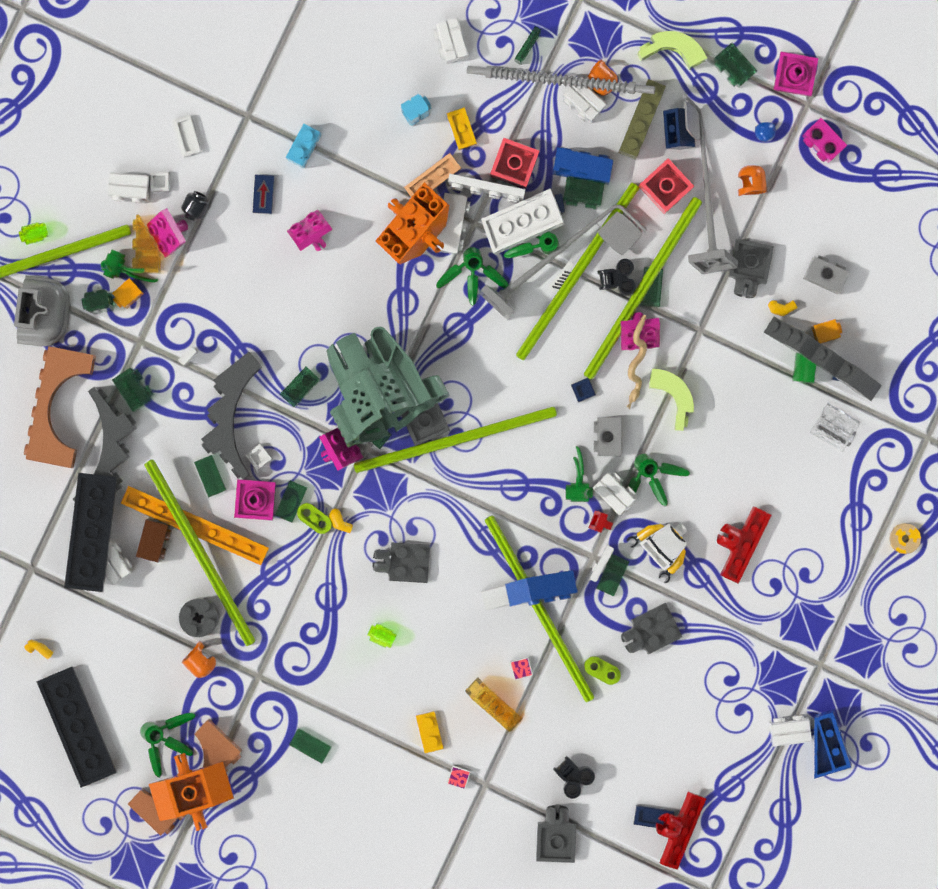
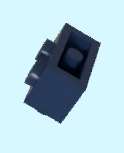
[663,108,696,150]

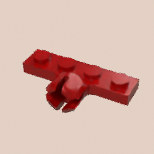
[717,506,772,584]
[656,792,706,870]

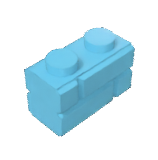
[401,94,431,126]
[286,124,321,169]

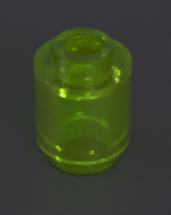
[19,222,49,245]
[367,623,397,648]

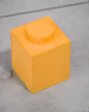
[112,278,144,309]
[811,319,842,344]

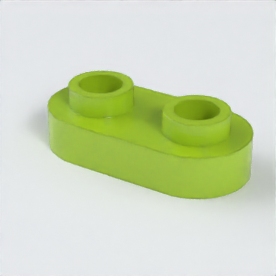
[297,503,332,534]
[584,656,621,685]

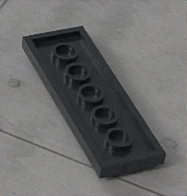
[64,472,118,592]
[36,666,117,788]

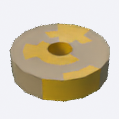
[889,523,921,554]

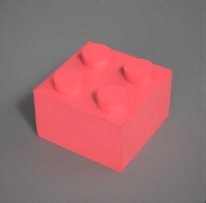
[490,138,539,189]
[639,158,694,215]

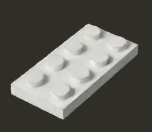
[448,174,525,203]
[481,189,565,255]

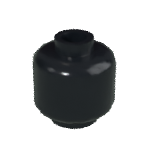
[181,191,209,221]

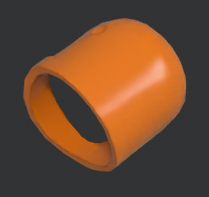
[587,59,618,96]
[738,165,767,196]
[182,641,216,678]

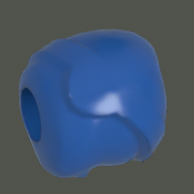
[755,122,776,142]

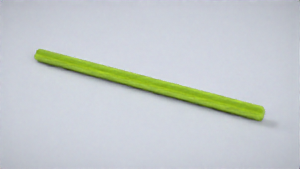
[516,183,639,360]
[584,197,702,380]
[0,224,131,278]
[354,407,557,473]
[144,459,255,646]
[485,515,594,702]

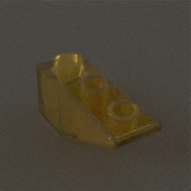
[132,215,161,274]
[465,677,523,732]

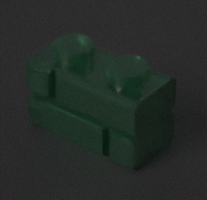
[714,43,757,88]
[563,177,605,210]
[81,289,114,314]
[280,366,321,408]
[112,367,154,412]

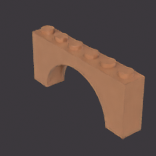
[24,346,96,468]
[128,719,242,836]

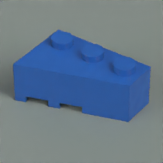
[552,147,613,185]
[505,570,578,607]
[814,709,852,779]

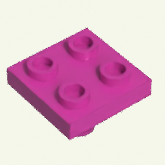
[773,52,818,97]
[146,208,188,258]
[287,210,332,251]
[621,312,660,350]
[319,428,364,471]
[234,479,276,521]

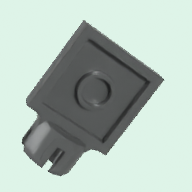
[728,239,774,298]
[402,403,450,446]
[373,542,430,583]
[621,603,682,654]
[536,805,576,863]

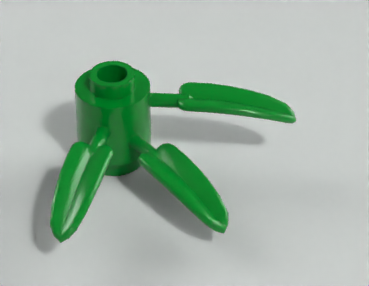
[504,231,559,258]
[436,247,509,306]
[101,250,158,282]
[565,446,593,502]
[628,454,690,506]
[140,713,196,778]

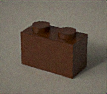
[136,519,172,563]

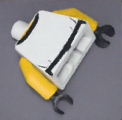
[627,524,687,583]

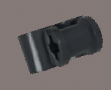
[597,258,636,296]
[553,756,595,799]

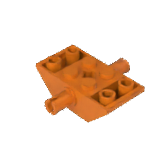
[375,182,450,264]
[149,753,234,831]

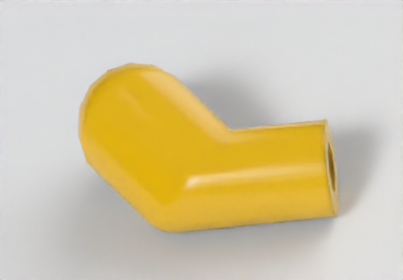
[768,300,797,316]
[329,508,353,533]
[24,639,53,660]

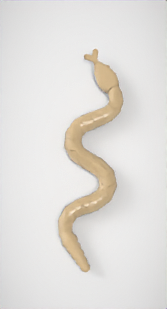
[627,315,647,409]

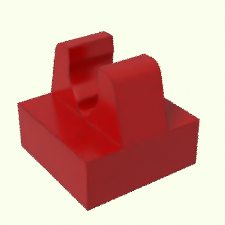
[588,510,613,533]

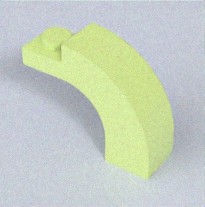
[637,31,707,70]
[649,369,694,431]

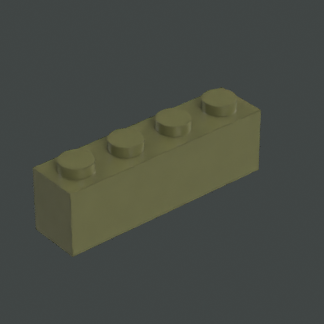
[618,79,666,160]

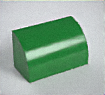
[792,353,816,384]

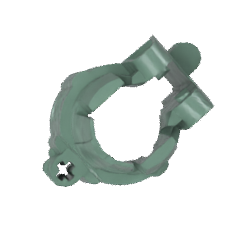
[326,327,450,447]

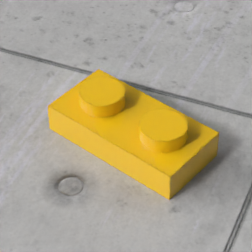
[446,107,477,150]
[416,711,444,753]

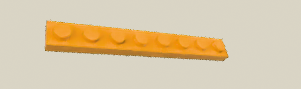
[121,486,269,565]

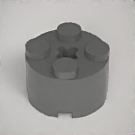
[179,598,219,637]

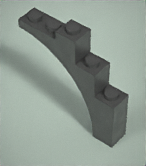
[764,316,882,401]
[201,352,262,479]
[73,387,137,502]

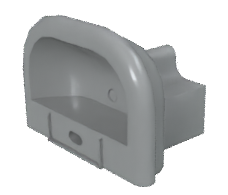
[14,275,70,347]

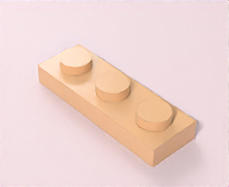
[404,153,461,197]

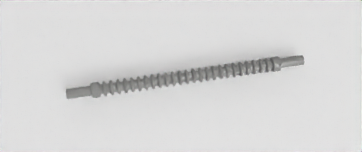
[467,66,655,94]

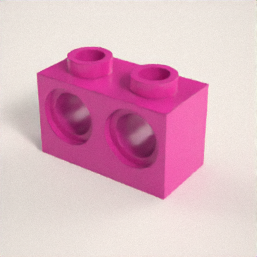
[802,118,847,163]

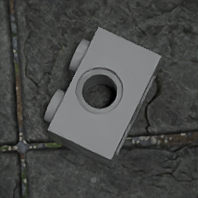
[803,255,850,295]
[594,417,621,456]

